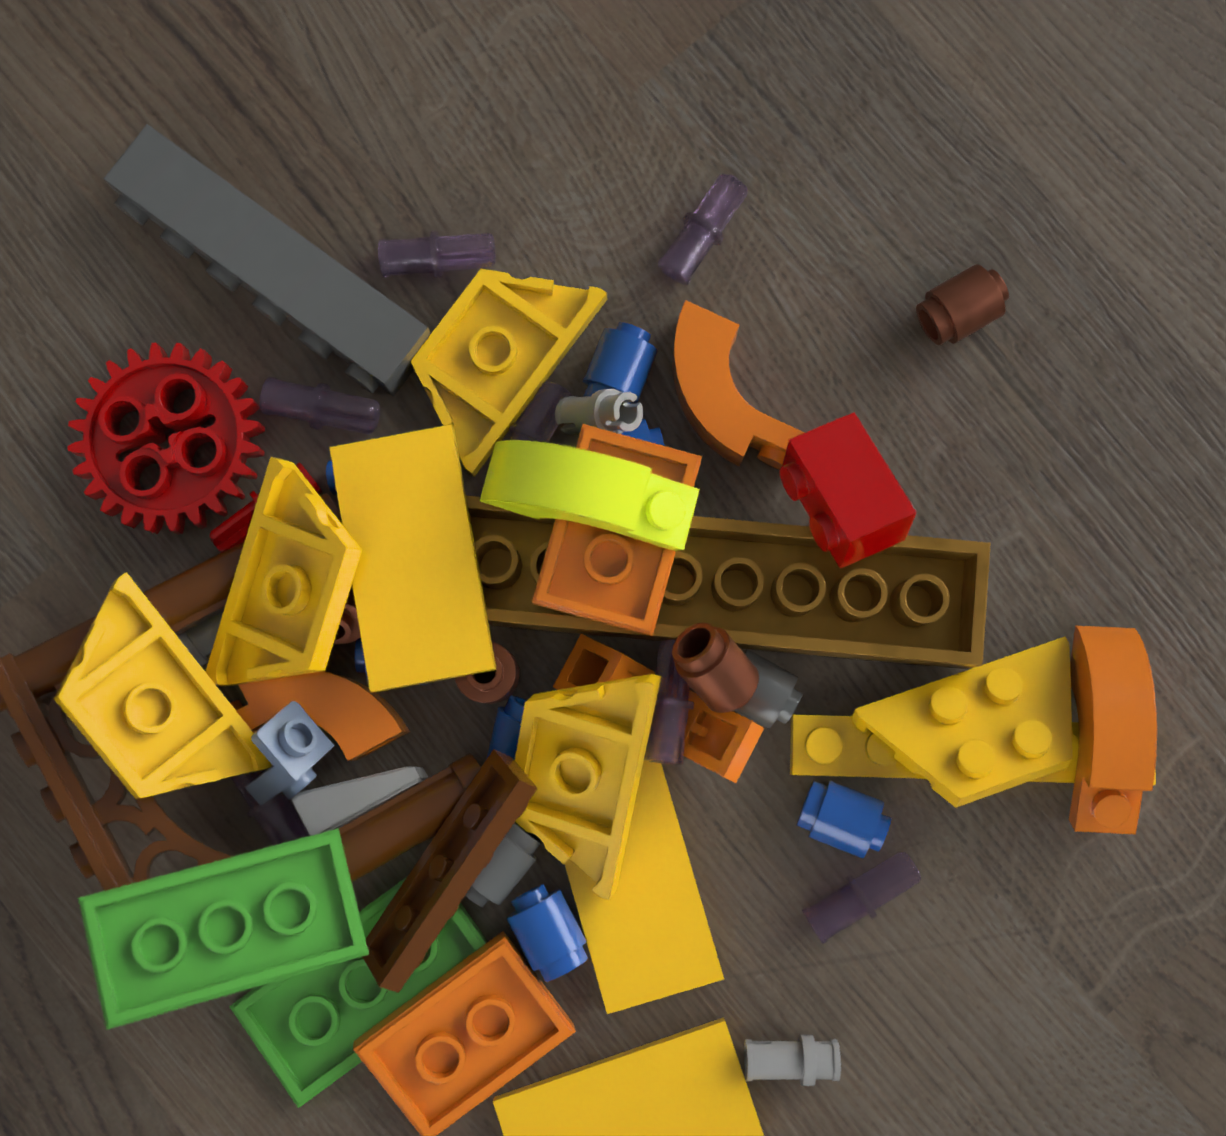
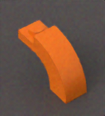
[673,300,805,470]
[1069,625,1157,835]
[553,634,764,783]
[230,671,410,761]

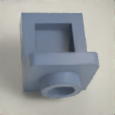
[245,701,334,806]

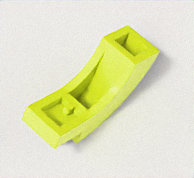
[480,440,700,551]

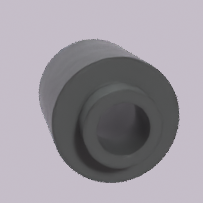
[735,649,803,729]
[465,822,541,907]

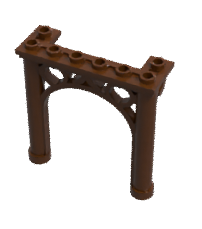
[0,493,481,891]

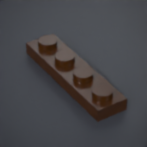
[362,749,538,993]

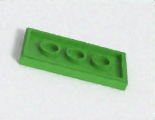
[78,829,369,1030]
[229,876,488,1108]

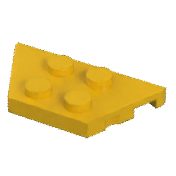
[410,269,607,477]
[205,457,362,686]
[54,572,272,799]
[852,637,1073,808]
[515,674,661,900]

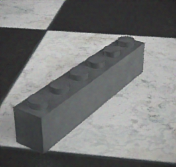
[104,124,431,397]

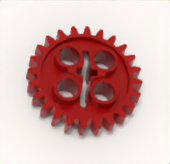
[67,342,265,535]

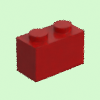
[780,412,917,569]

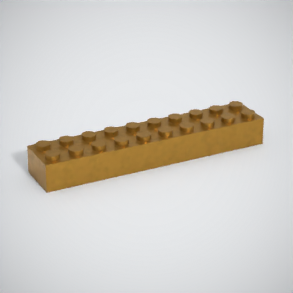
[466,496,991,669]

